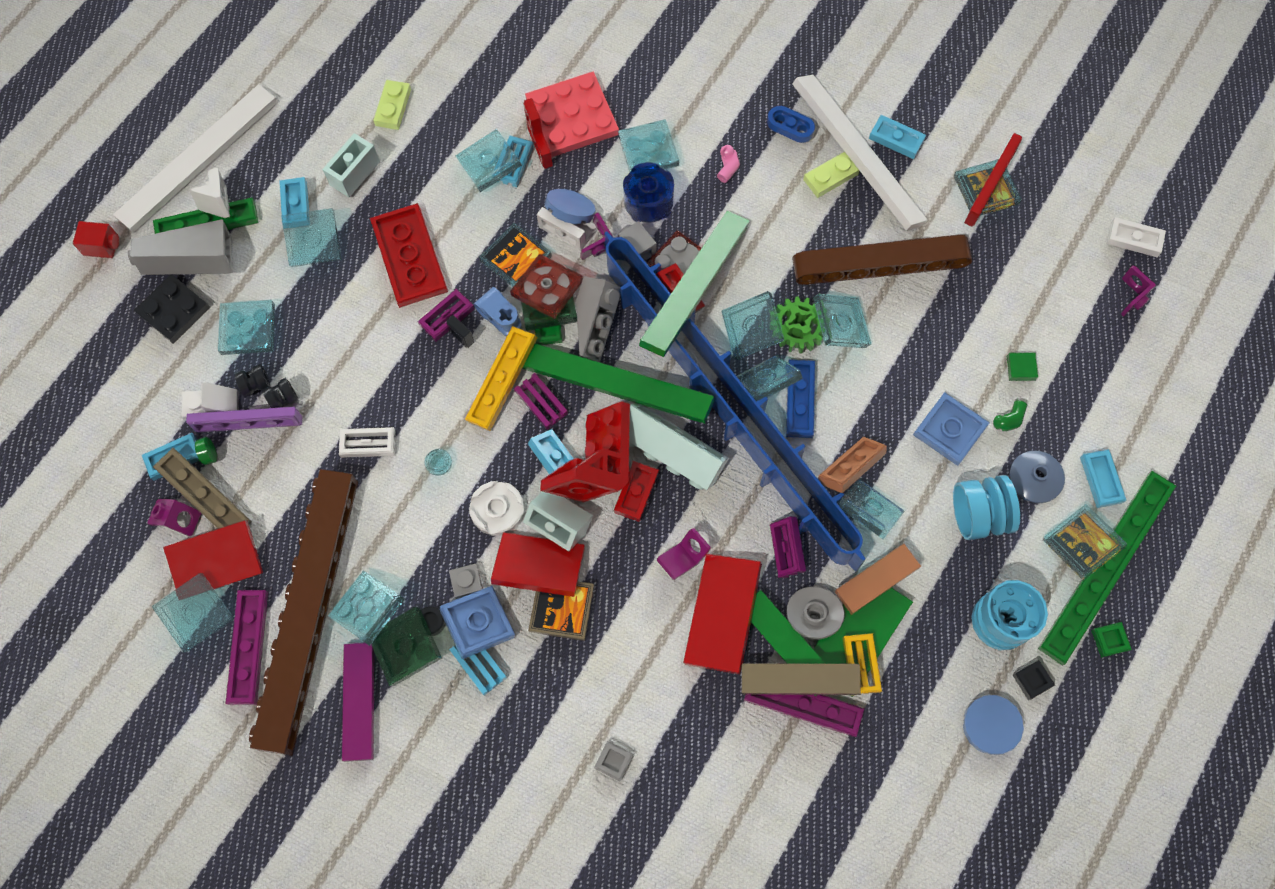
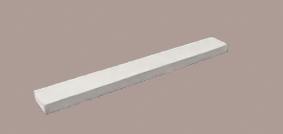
[793,75,927,231]
[113,84,278,233]

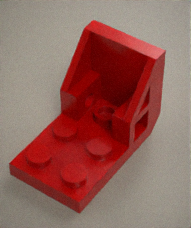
[540,401,630,502]

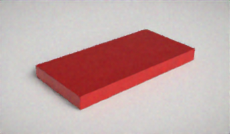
[370,203,448,308]
[683,554,762,675]

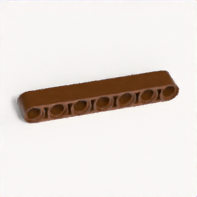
[792,235,973,285]

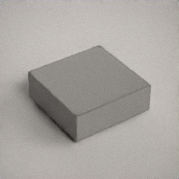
[594,741,634,782]

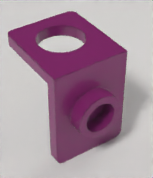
[580,213,613,260]
[1121,265,1156,317]
[147,499,201,536]
[657,528,711,580]

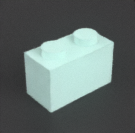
[322,133,380,197]
[523,492,593,551]

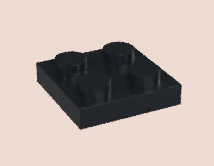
[134,274,210,344]

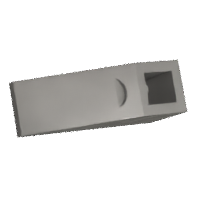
[576,276,621,362]

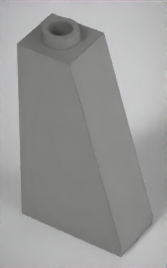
[128,219,233,275]

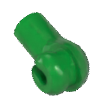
[993,400,1028,431]

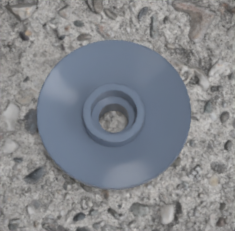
[1009,451,1065,503]

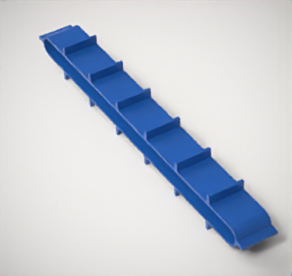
[604,231,865,572]

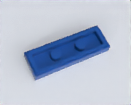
[786,359,815,439]

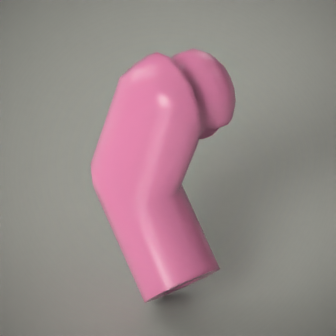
[717,145,740,183]

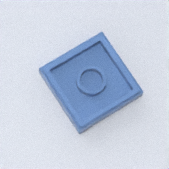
[913,392,989,466]
[439,586,515,659]

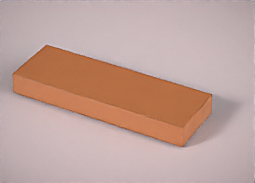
[818,437,887,493]
[835,544,921,615]

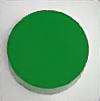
[195,437,217,465]

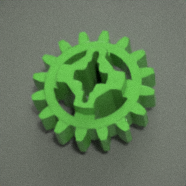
[770,296,828,353]

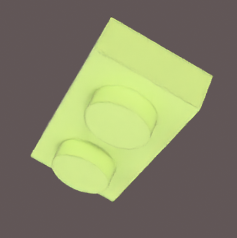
[373,80,411,130]
[803,152,859,198]

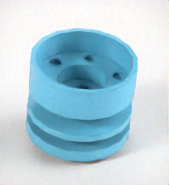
[953,475,1020,540]
[971,580,1048,650]

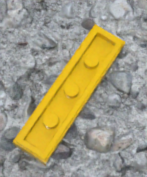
[465,326,537,431]

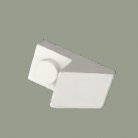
[190,168,230,218]
[182,382,239,421]

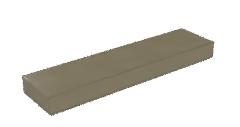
[153,448,252,529]
[742,664,861,695]

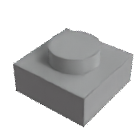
[449,564,483,599]

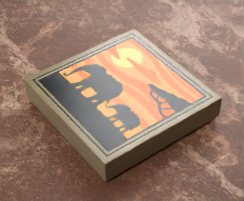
[528,581,594,641]

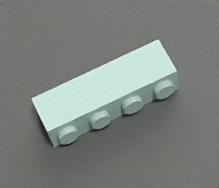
[629,403,729,490]

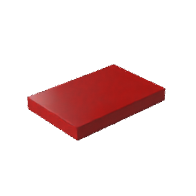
[163,520,263,600]
[491,532,585,597]

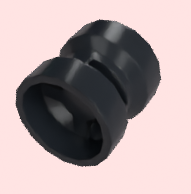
[235,364,271,397]
[262,377,299,408]

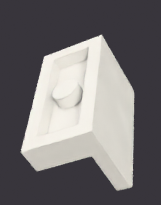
[537,207,596,251]

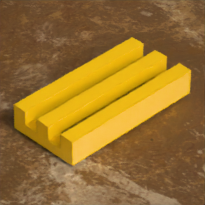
[843,633,882,696]

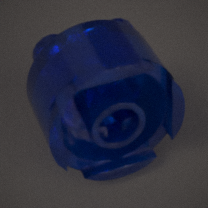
[623,162,674,223]

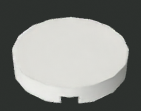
[469,481,524,536]

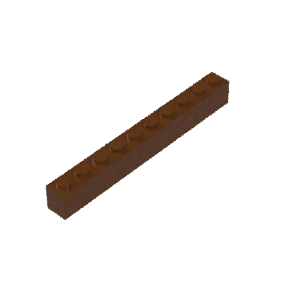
[249,469,358,756]

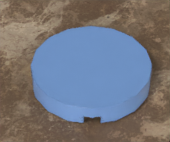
[545,189,596,224]
[963,695,1024,755]

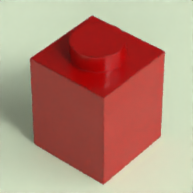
[72,221,119,258]

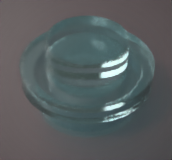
[424,449,452,476]

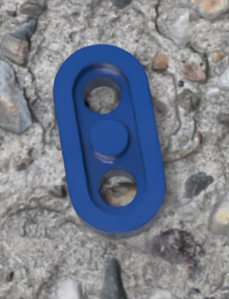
[767,106,815,143]

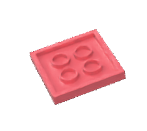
[525,71,619,157]

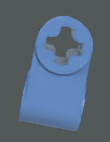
[473,287,522,336]

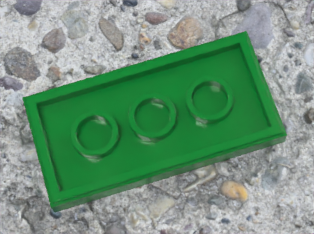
[813,588,913,697]

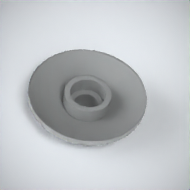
[787,587,844,639]

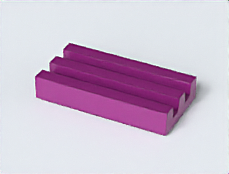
[417,289,474,342]
[514,373,568,430]
[770,516,806,578]

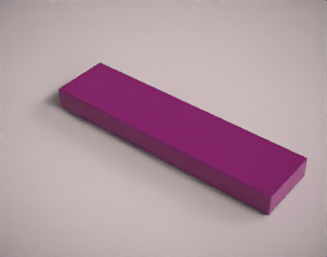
[225,590,268,705]
[342,642,374,762]
[744,694,864,738]

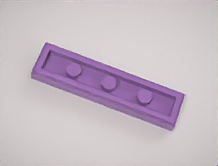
[186,407,302,432]

